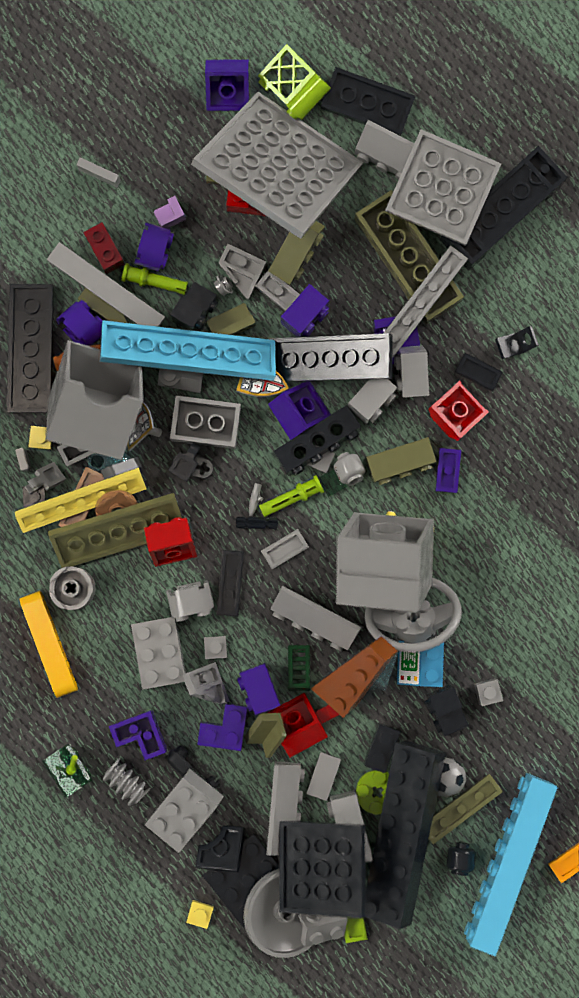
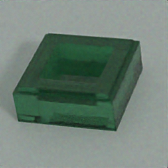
[318,470,347,497]

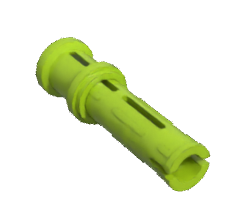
[121,263,188,295]
[259,475,324,517]

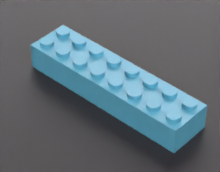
[464,773,557,956]

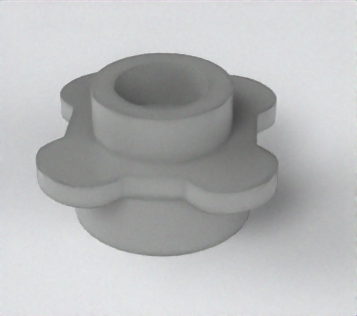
[214,275,234,296]

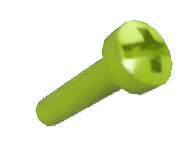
[66,755,77,775]

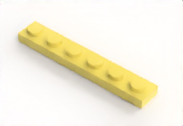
[15,468,146,533]

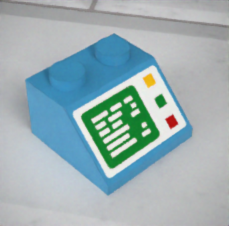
[397,641,444,687]

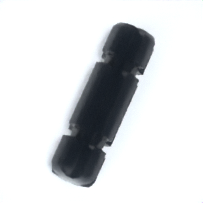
[236,517,278,529]

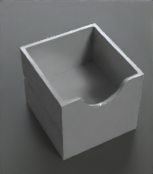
[46,340,143,460]
[336,512,434,612]

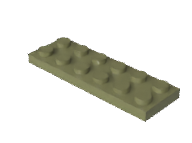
[48,493,182,568]

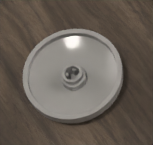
[244,869,313,958]

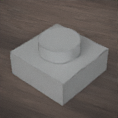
[204,636,227,659]

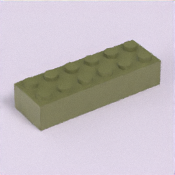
[355,190,464,325]

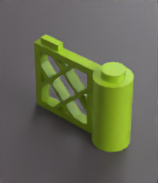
[258,44,331,120]

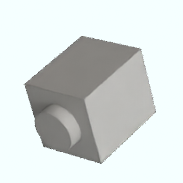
[474,678,503,706]

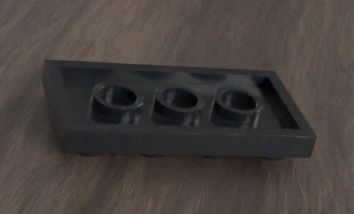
[321,67,415,136]

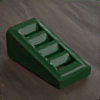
[288,645,310,691]

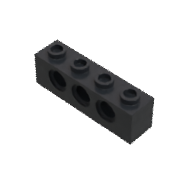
[274,405,361,477]

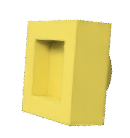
[29,426,52,450]
[186,900,214,929]

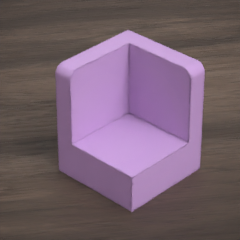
[154,196,186,228]

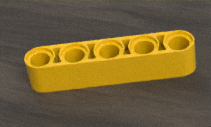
[20,591,78,698]

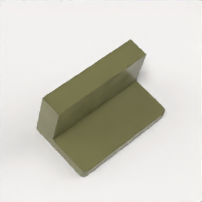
[207,303,256,336]
[244,713,286,758]

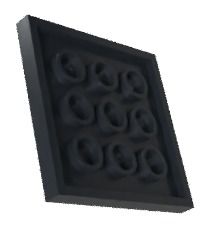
[279,821,365,919]

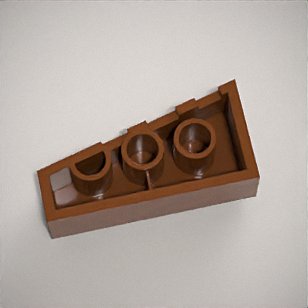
[311,636,398,718]

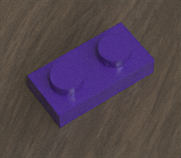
[435,448,461,494]

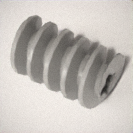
[103,758,151,806]

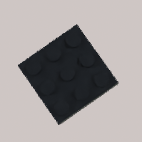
[202,833,279,928]

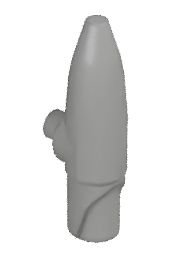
[249,483,263,516]

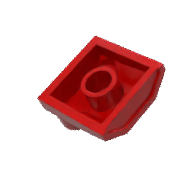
[428,381,489,441]

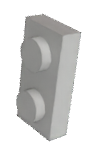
[255,271,300,311]

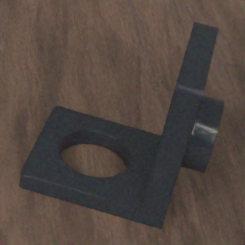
[495,326,539,359]

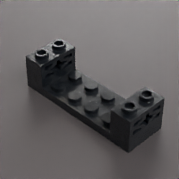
[440,146,568,271]

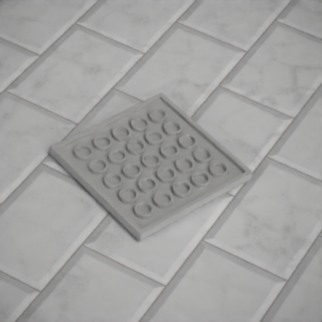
[191,92,363,239]

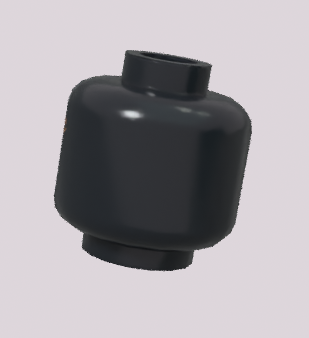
[446,842,476,876]

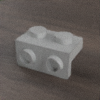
[299,914,348,947]

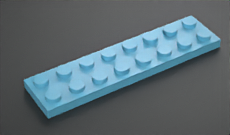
[100,320,276,381]

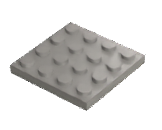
[385,129,501,246]

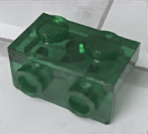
[42,744,92,798]

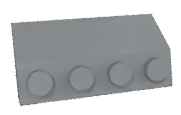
[355,120,414,180]
[271,586,361,652]
[267,761,305,855]

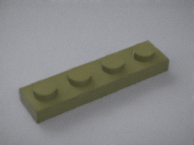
[429,773,503,844]

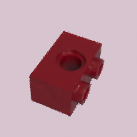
[83,222,125,275]

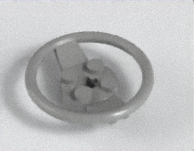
[365,578,462,652]

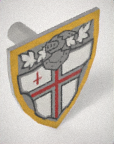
[236,371,289,397]
[127,402,162,451]

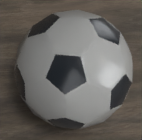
[438,758,466,797]

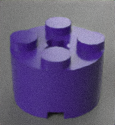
[134,222,174,271]
[56,300,103,346]

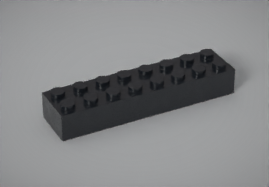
[365,741,446,929]

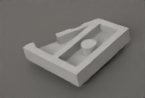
[219,244,267,300]
[182,662,230,704]

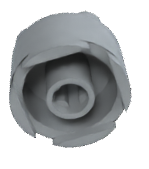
[49,566,96,610]
[166,581,214,621]

